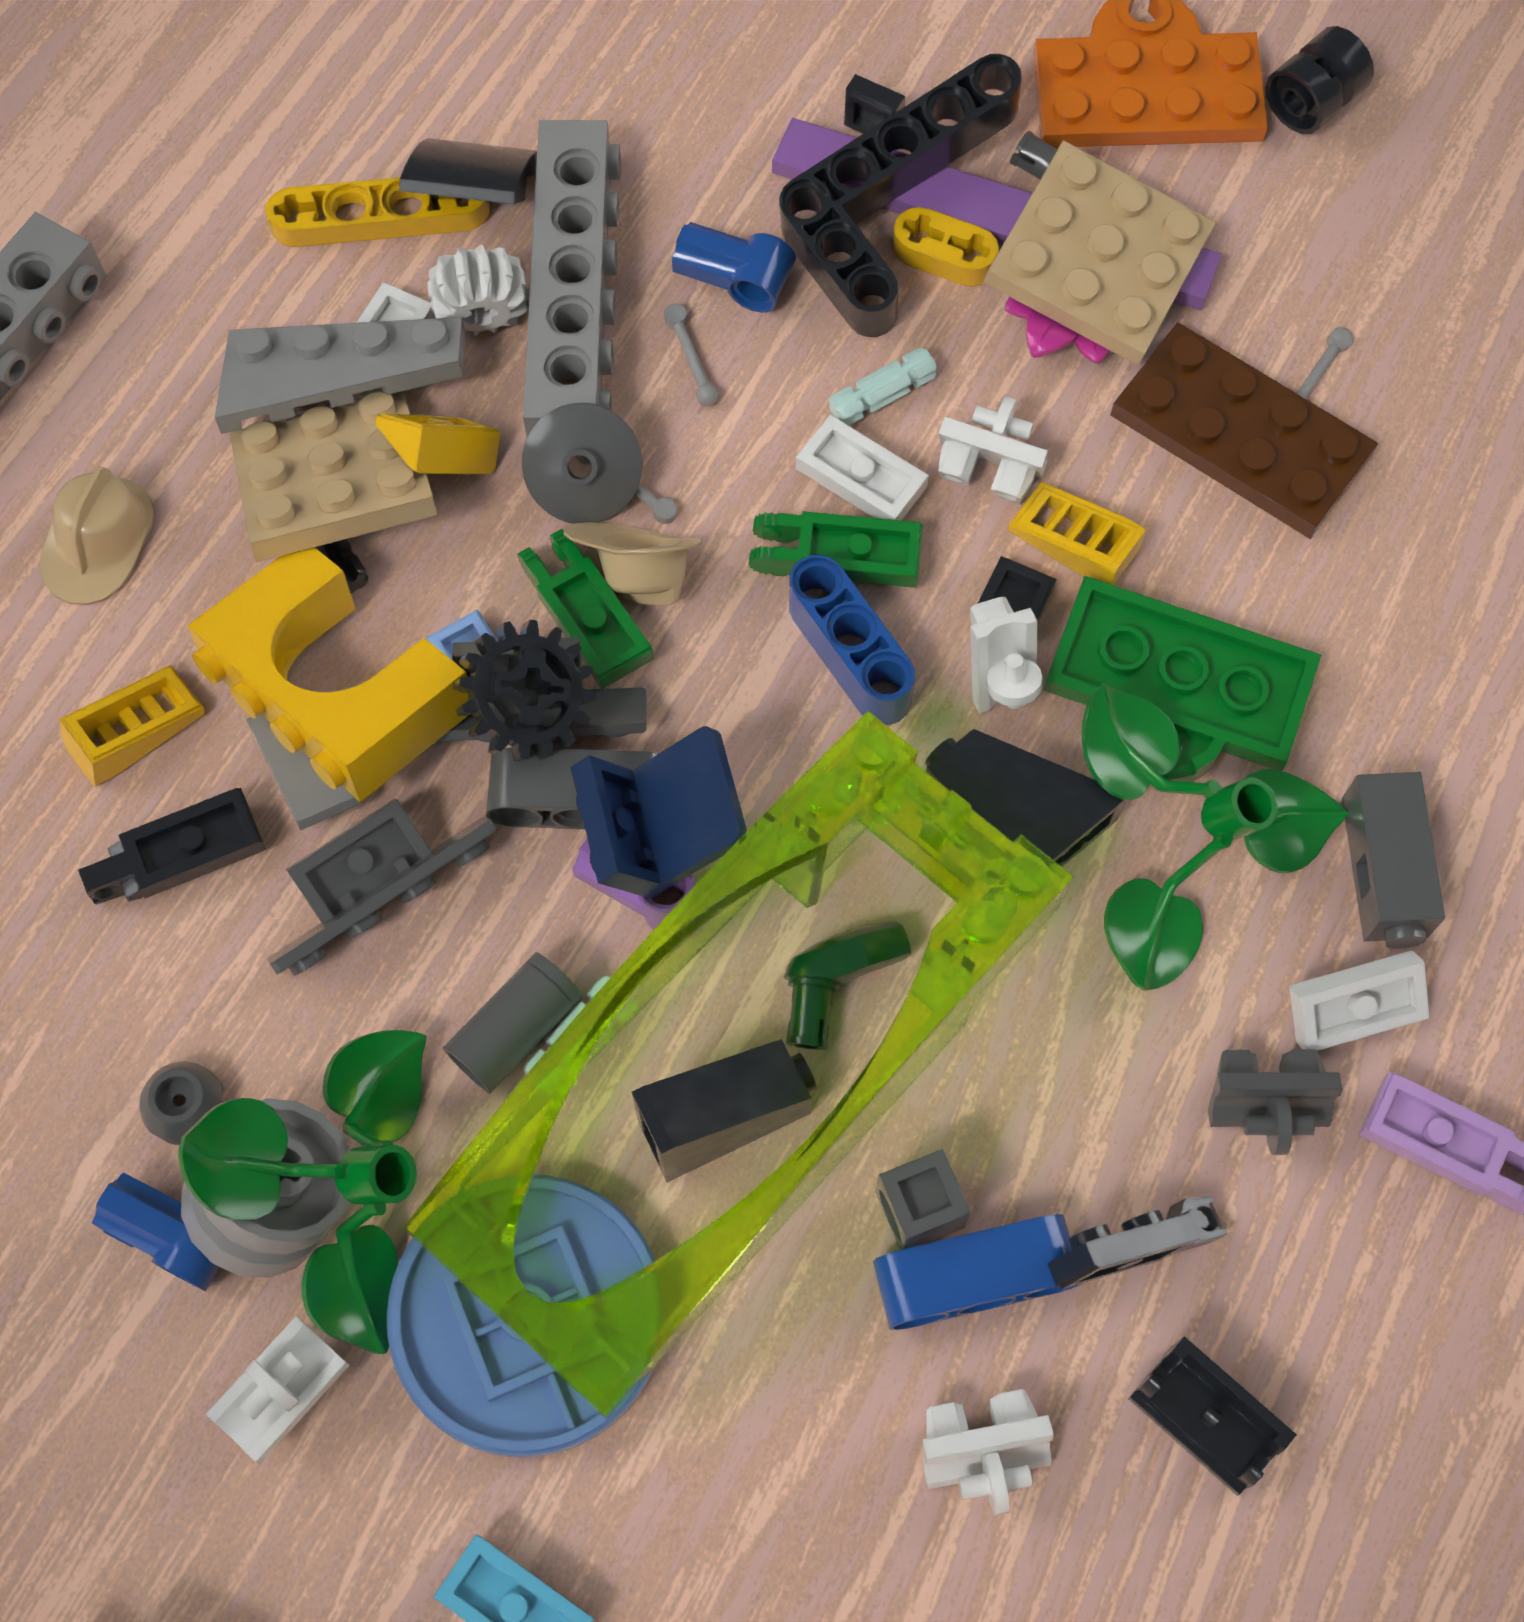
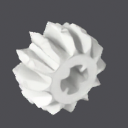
[427,244,528,336]

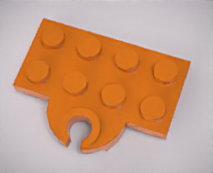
[1033,0,1268,148]

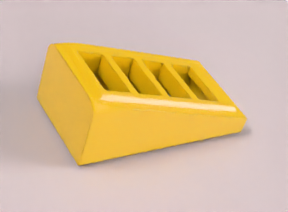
[1008,482,1147,585]
[59,664,204,787]

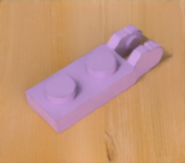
[1358,1072,1524,1215]

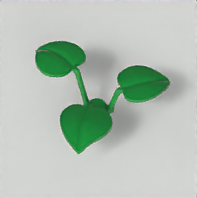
[1081,683,1348,991]
[178,1030,427,1354]

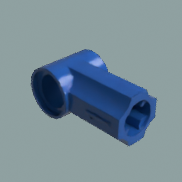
[672,222,796,313]
[92,1172,220,1292]

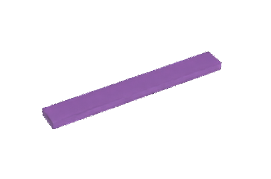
[772,117,1222,310]

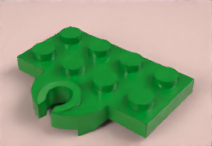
[1043,576,1322,782]

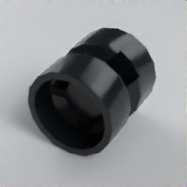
[1265,26,1374,134]

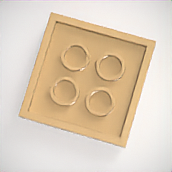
[983,140,1216,365]
[229,391,438,562]

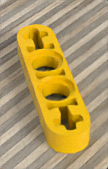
[265,177,491,247]

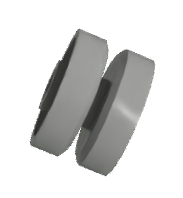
[181,1098,350,1278]

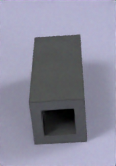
[1342,772,1445,949]

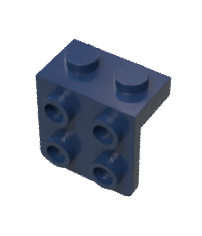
[570,726,747,898]

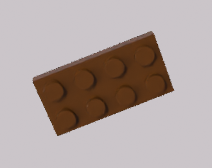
[1110,322,1378,539]

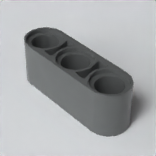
[486,748,658,829]

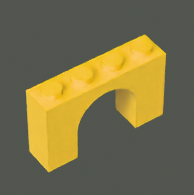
[187,547,468,803]

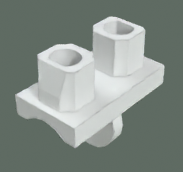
[938,396,1048,504]
[970,597,1043,714]
[206,1316,350,1464]
[923,1389,1054,1516]

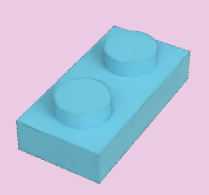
[433,1534,595,1622]

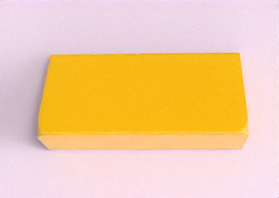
[375,413,501,474]

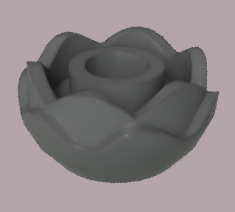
[139,1061,223,1145]

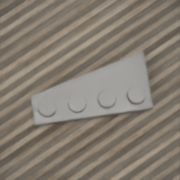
[215,317,466,434]

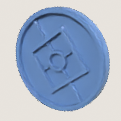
[387,1175,665,1458]

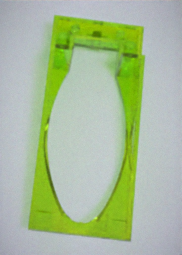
[404,711,1073,1419]

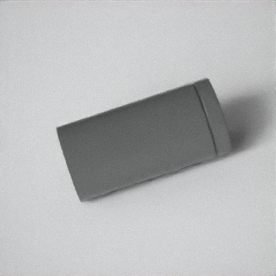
[442,952,582,1094]

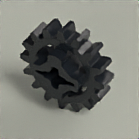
[453,619,597,762]

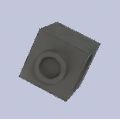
[875,1149,971,1250]

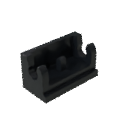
[1128,1336,1297,1496]

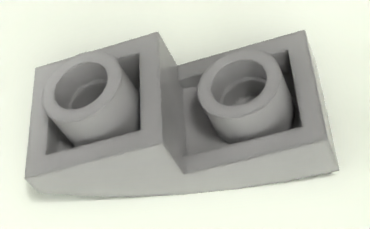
[246,714,360,831]

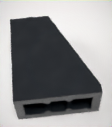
[922,729,1125,899]
[631,1039,817,1183]

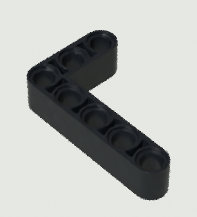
[779,54,1022,337]

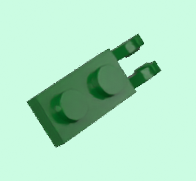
[748,511,923,588]
[517,529,654,690]

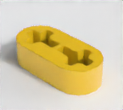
[892,207,999,286]

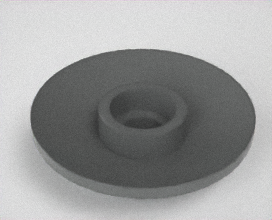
[522,403,642,524]

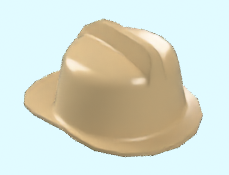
[39,466,155,605]
[564,522,702,605]

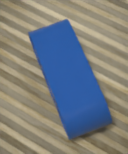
[789,555,915,725]
[873,1214,1083,1330]

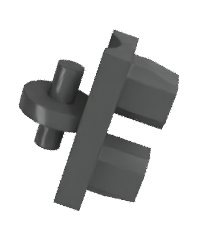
[1208,1050,1343,1155]

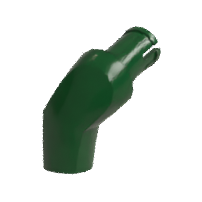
[783,921,911,1050]

